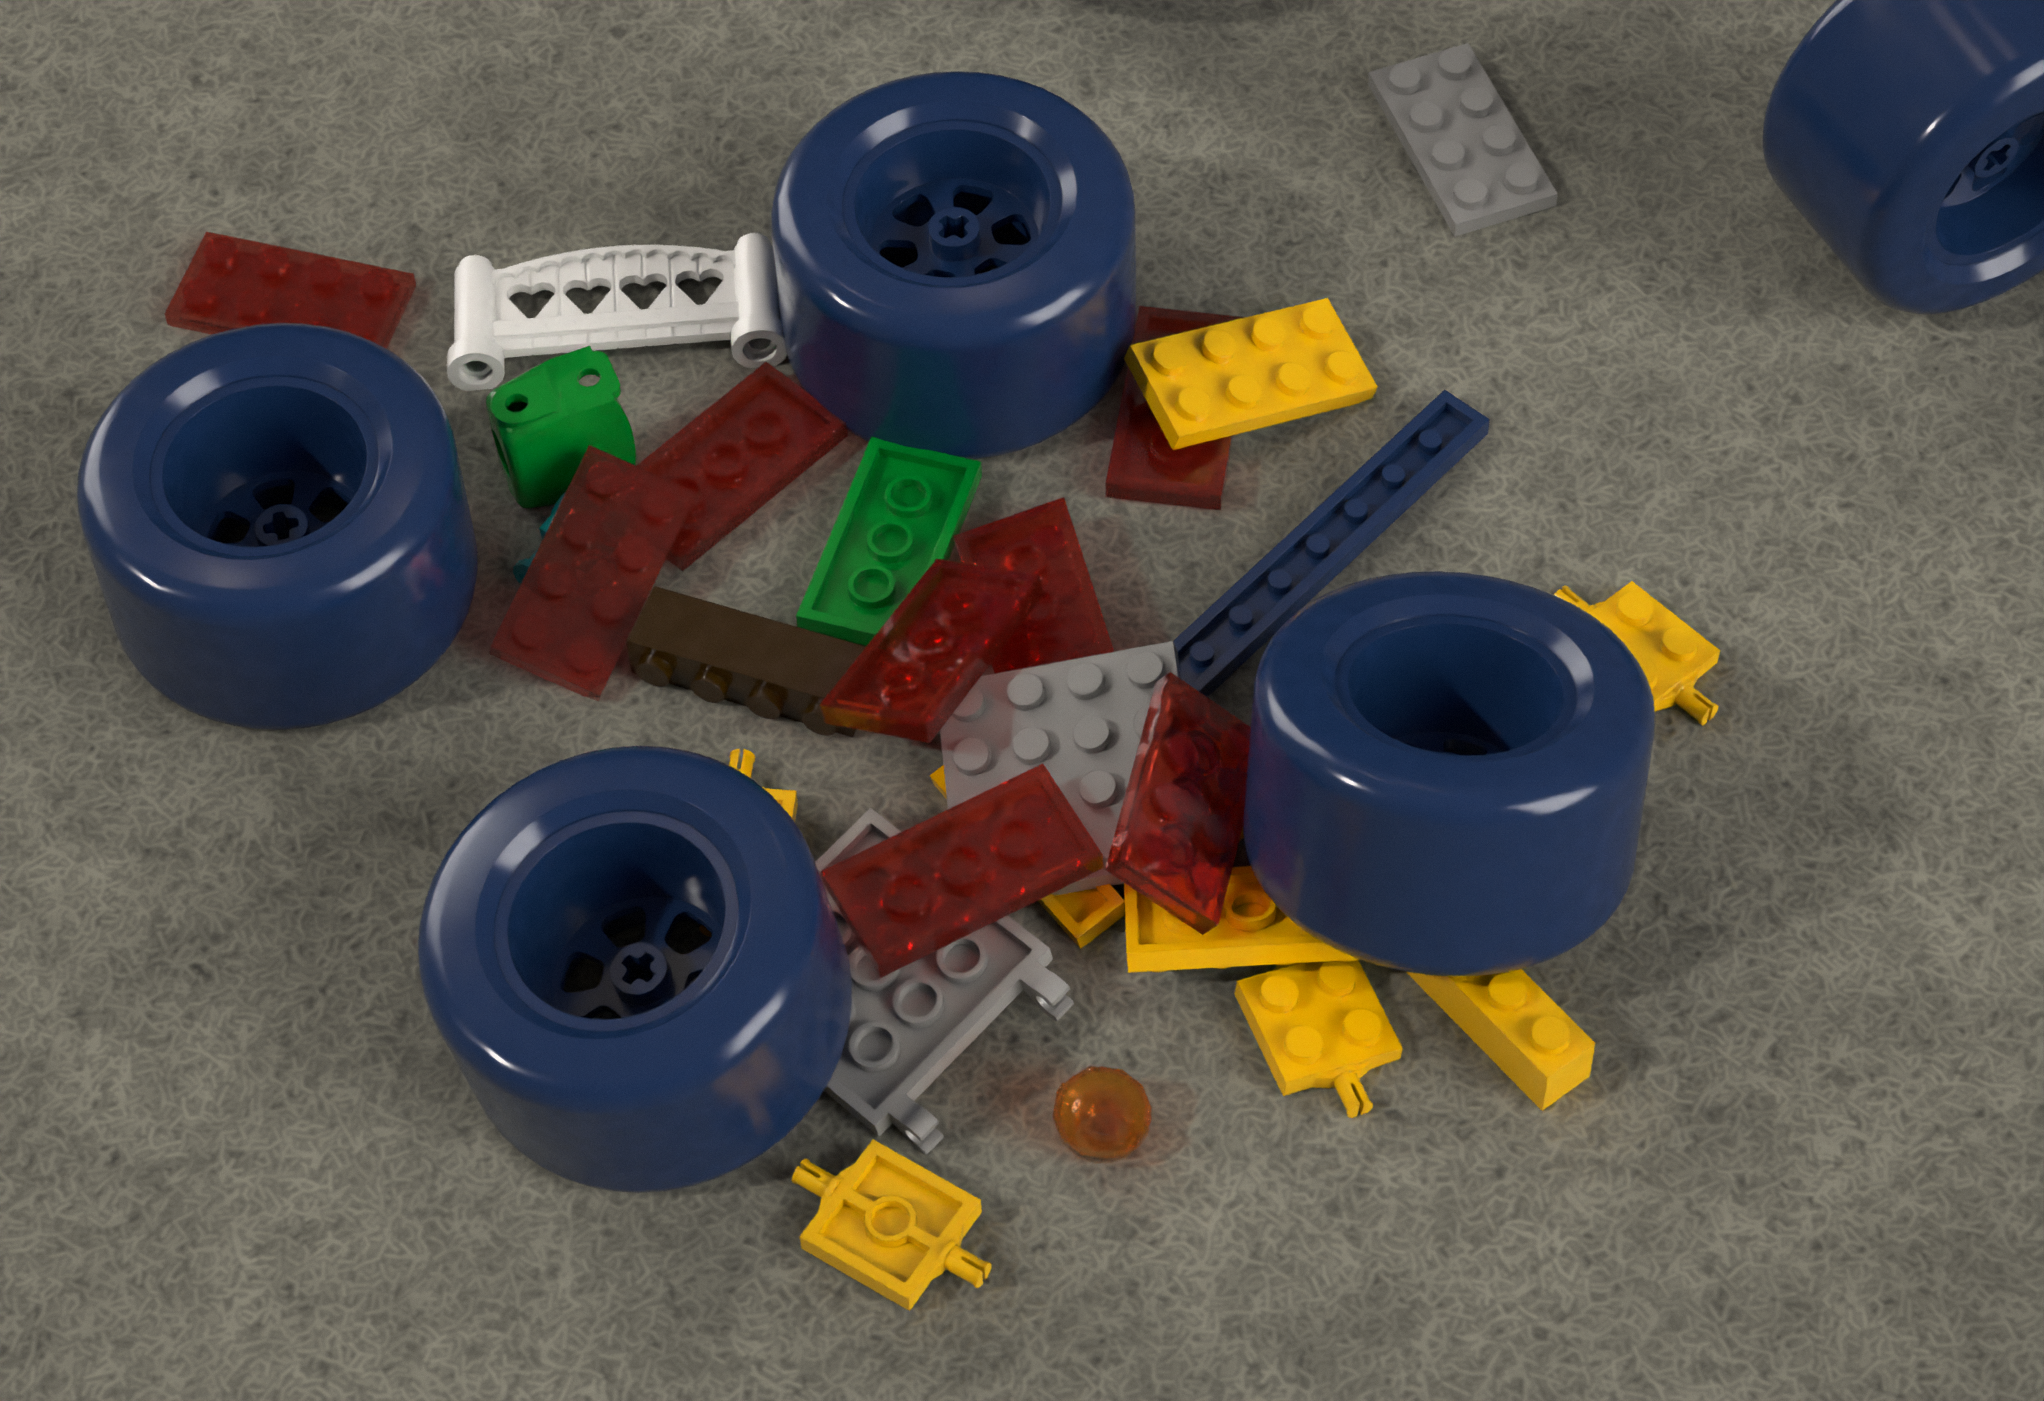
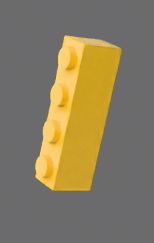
[1406,969,1596,1111]

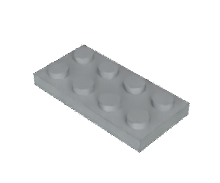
[1368,43,1558,237]

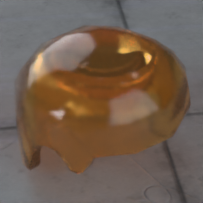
[1052,1066,1152,1164]

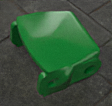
[486,346,636,509]

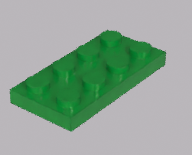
[796,436,982,657]

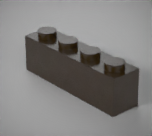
[626,586,879,737]

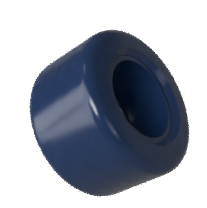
[1763,0,2044,314]
[771,71,1136,459]
[77,323,478,730]
[1243,571,1656,976]
[418,746,852,1193]

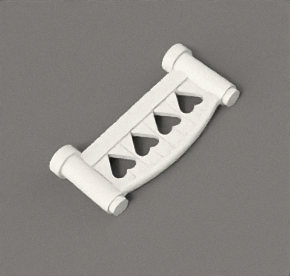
[447,233,787,391]

